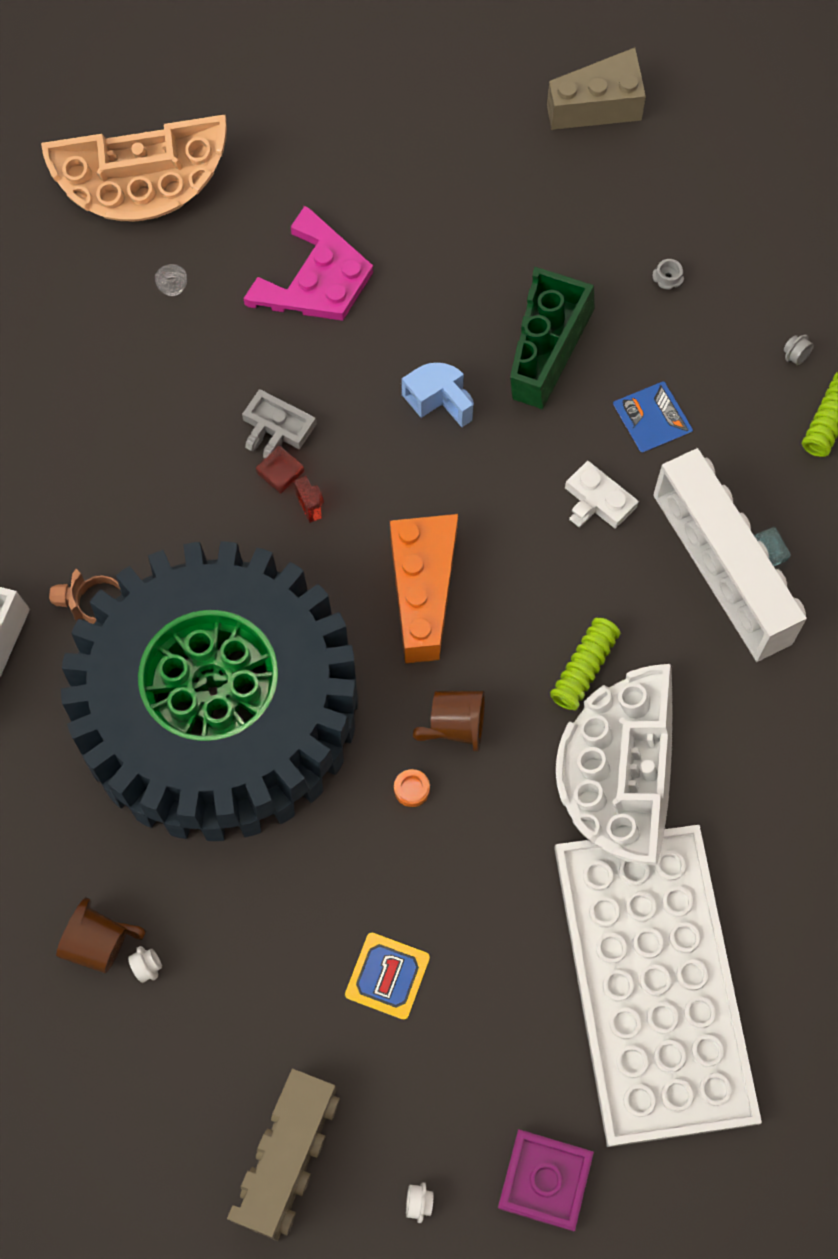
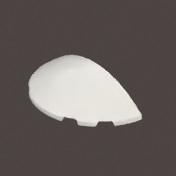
[556,664,672,865]

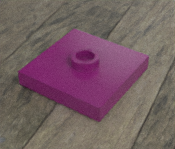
[498,1129,594,1232]

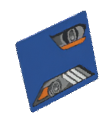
[613,381,693,452]

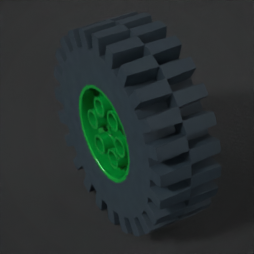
[61,541,358,842]

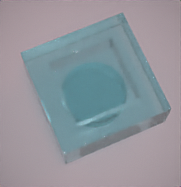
[754,527,791,566]

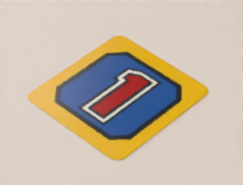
[345,933,430,1019]

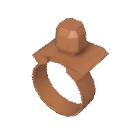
[49,569,120,624]

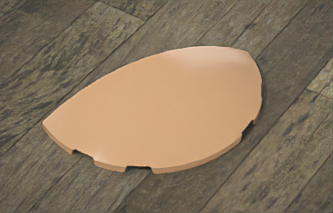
[41,115,227,222]

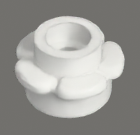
[129,946,162,983]
[406,1182,433,1223]

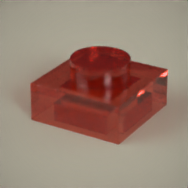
[256,445,304,493]
[294,476,324,523]

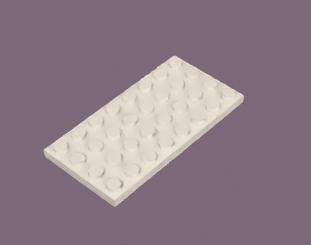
[555,825,762,1147]

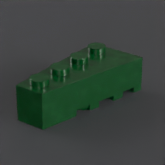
[510,266,595,410]

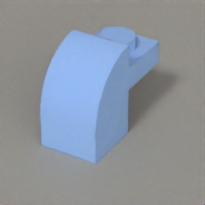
[401,363,474,427]

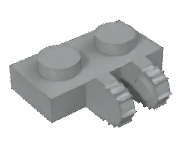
[242,389,317,461]

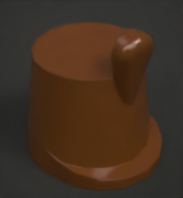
[413,691,485,751]
[56,897,146,974]

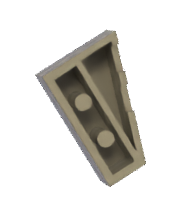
[547,48,646,130]

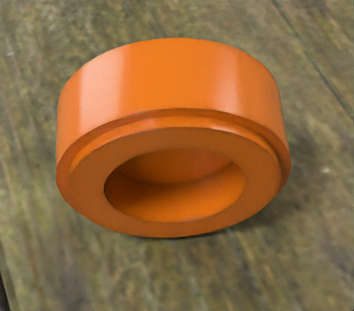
[394,769,430,807]

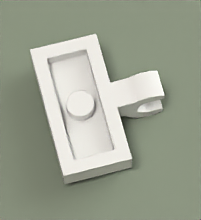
[565,461,639,529]

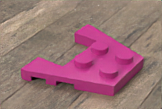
[244,206,373,321]

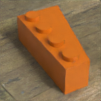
[390,514,458,663]

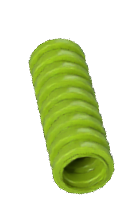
[802,372,838,457]
[550,618,621,710]

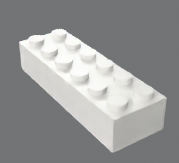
[653,448,807,662]

